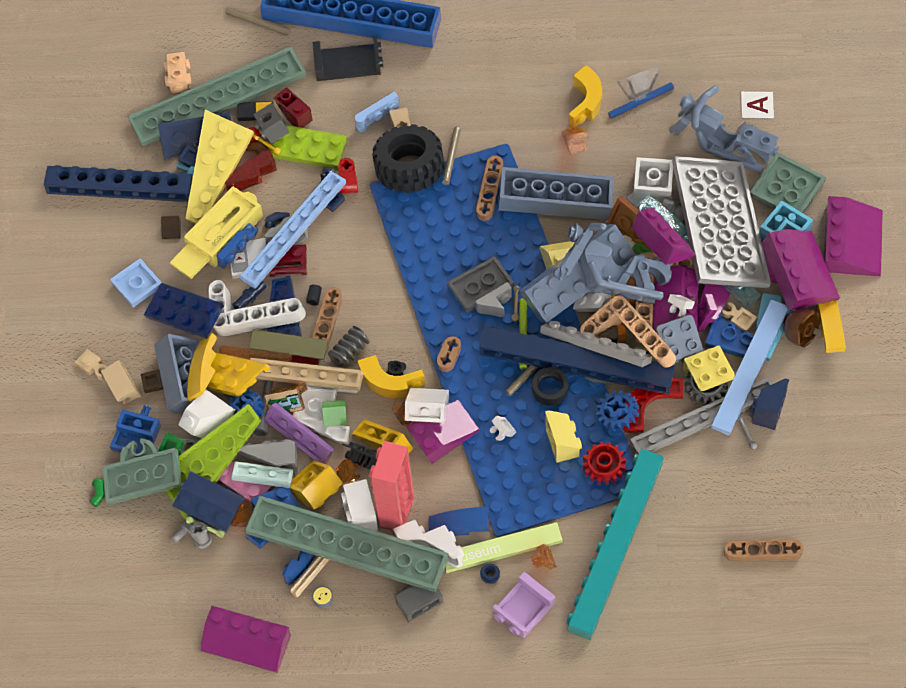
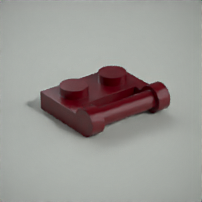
[269,244,307,277]

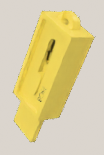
[170,186,263,279]

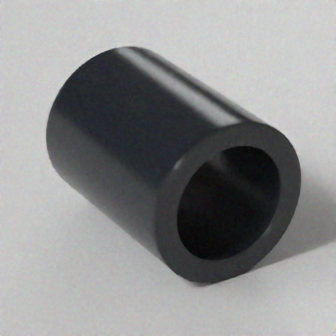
[306,284,322,306]

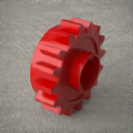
[583,442,626,485]

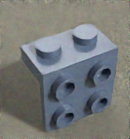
[656,315,704,364]

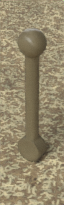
[511,285,520,322]

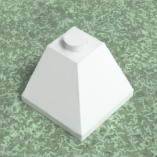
[178,390,235,438]

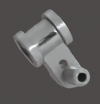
[171,517,212,549]

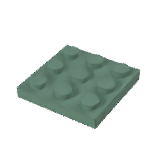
[750,152,826,213]

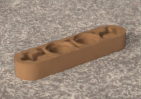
[476,156,503,221]
[312,287,342,352]
[724,539,804,561]

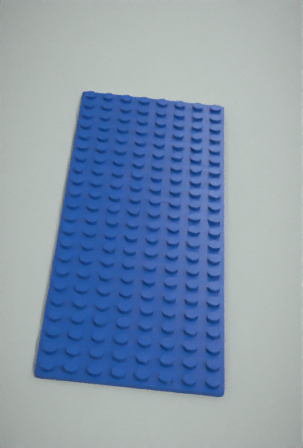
[370,144,634,537]

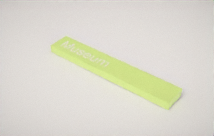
[445,522,563,573]

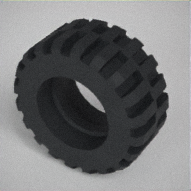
[372,124,445,194]

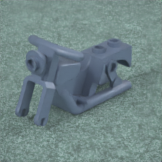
[669,85,779,174]
[554,223,672,304]

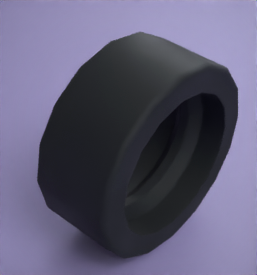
[532,367,569,406]

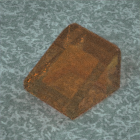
[232,504,254,527]

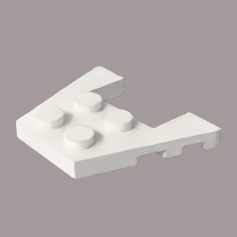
[293,384,358,444]

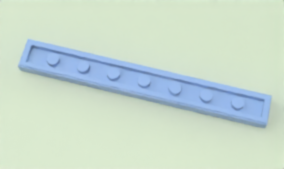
[240,171,346,288]
[711,300,788,436]

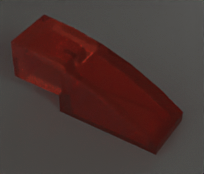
[225,150,277,192]

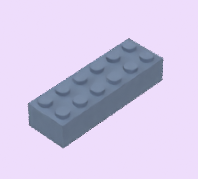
[498,167,614,220]
[519,224,636,323]

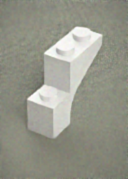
[393,520,464,568]

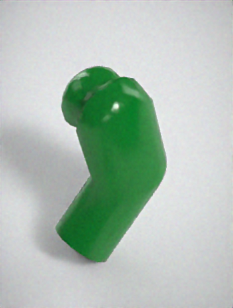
[89,478,105,507]

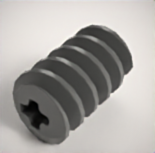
[328,326,370,367]

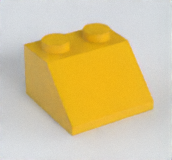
[289,460,343,510]

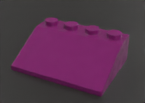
[824,196,883,277]
[761,229,840,310]

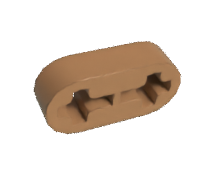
[437,336,461,372]

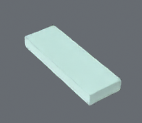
[231,461,294,488]

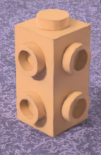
[164,52,191,93]

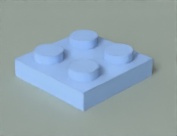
[110,258,163,308]

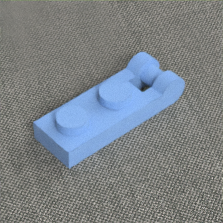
[355,91,400,132]

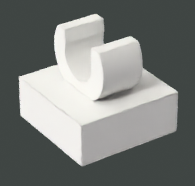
[668,294,695,317]
[489,416,516,441]

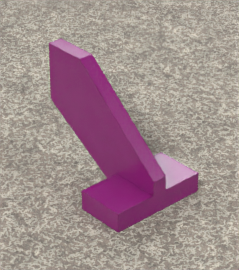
[697,284,735,332]

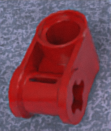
[338,158,358,194]

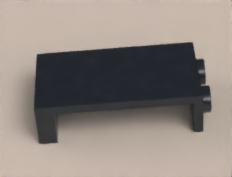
[313,35,383,81]

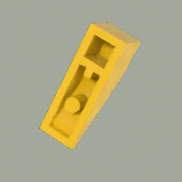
[352,419,413,453]

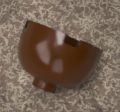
[783,308,820,347]

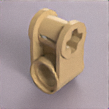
[389,107,410,128]

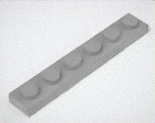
[540,321,652,367]

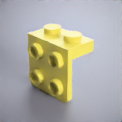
[683,345,735,391]

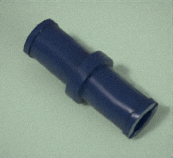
[232,281,266,310]

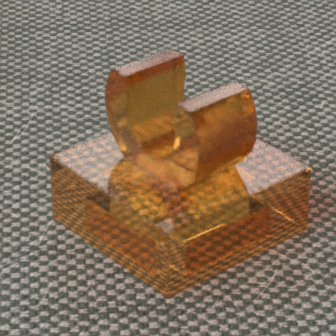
[392,399,412,427]
[336,460,361,486]
[531,544,557,570]

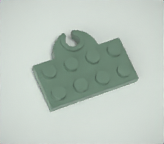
[102,438,182,505]

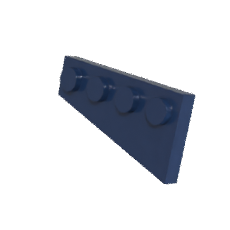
[157,112,231,160]

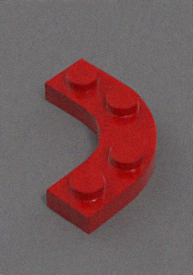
[624,378,683,433]

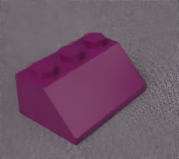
[632,207,695,265]

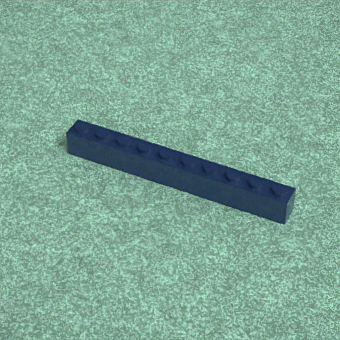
[479,326,675,395]

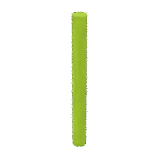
[519,298,527,369]

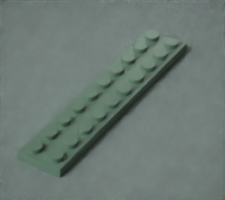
[128,46,306,147]
[245,496,449,592]

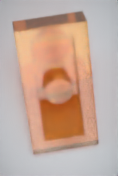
[562,126,589,154]

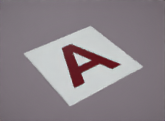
[741,91,774,118]

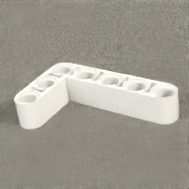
[208,280,306,337]

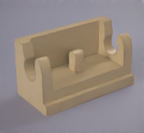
[101,360,141,405]

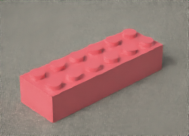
[369,441,414,530]

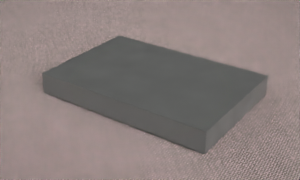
[447,256,515,313]

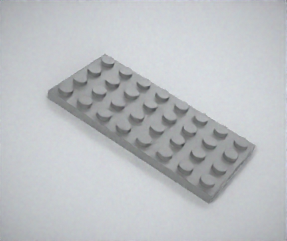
[672,156,771,288]

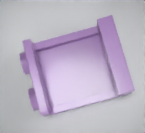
[492,572,555,639]

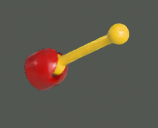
[249,127,281,155]

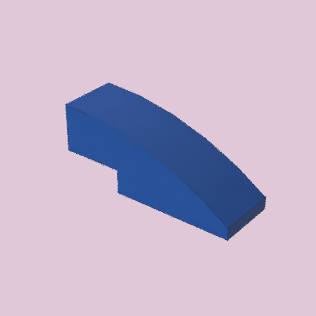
[429,507,489,536]

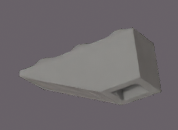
[238,439,298,470]

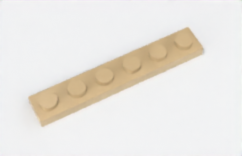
[250,358,364,391]

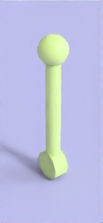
[186,516,225,538]

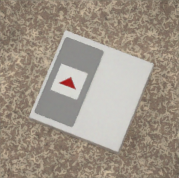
[231,238,266,279]

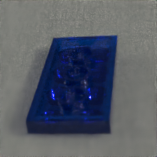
[144,283,224,339]

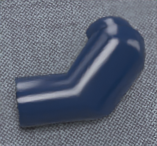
[264,212,290,228]

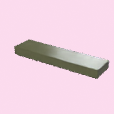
[249,330,328,360]

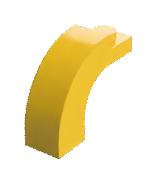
[569,65,602,128]
[358,355,425,399]

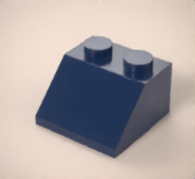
[750,378,789,430]

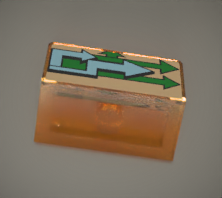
[264,383,308,413]

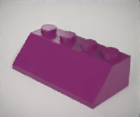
[652,265,698,333]
[200,606,291,673]

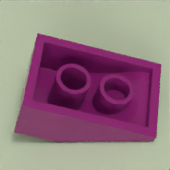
[406,400,480,464]

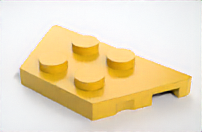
[207,352,270,397]

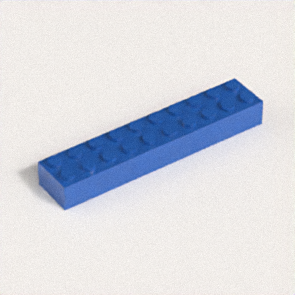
[260,0,441,48]

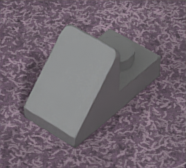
[476,282,512,317]

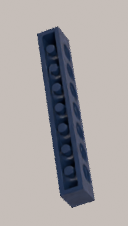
[44,165,193,202]

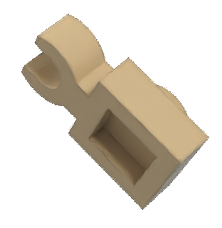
[721,302,758,332]
[75,349,108,380]

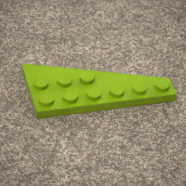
[166,404,261,520]

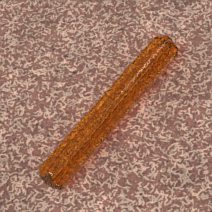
[219,345,292,362]

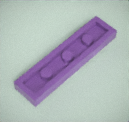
[264,403,334,464]

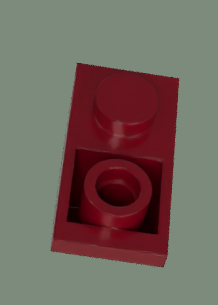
[273,87,313,128]

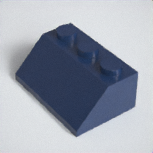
[172,472,244,533]

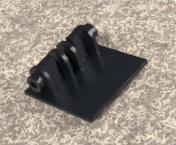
[342,442,377,470]

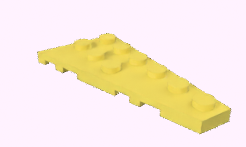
[185,110,254,225]

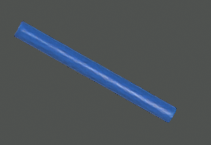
[608,82,674,119]

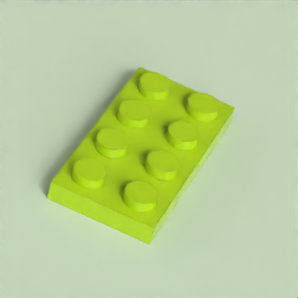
[268,125,348,169]

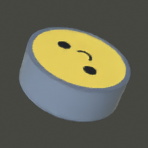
[312,586,333,608]

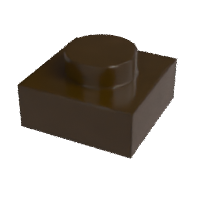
[141,370,164,394]

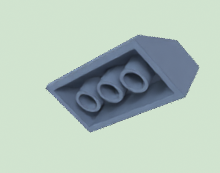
[154,334,209,414]

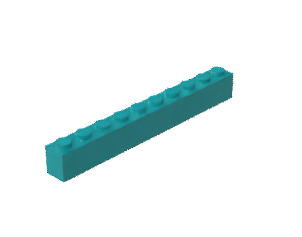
[566,449,664,640]

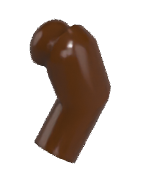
[246,142,269,159]

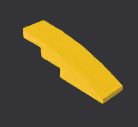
[816,300,846,353]
[187,333,217,402]

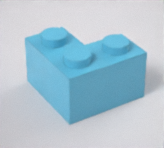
[759,201,813,240]

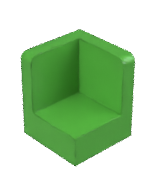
[322,400,347,426]

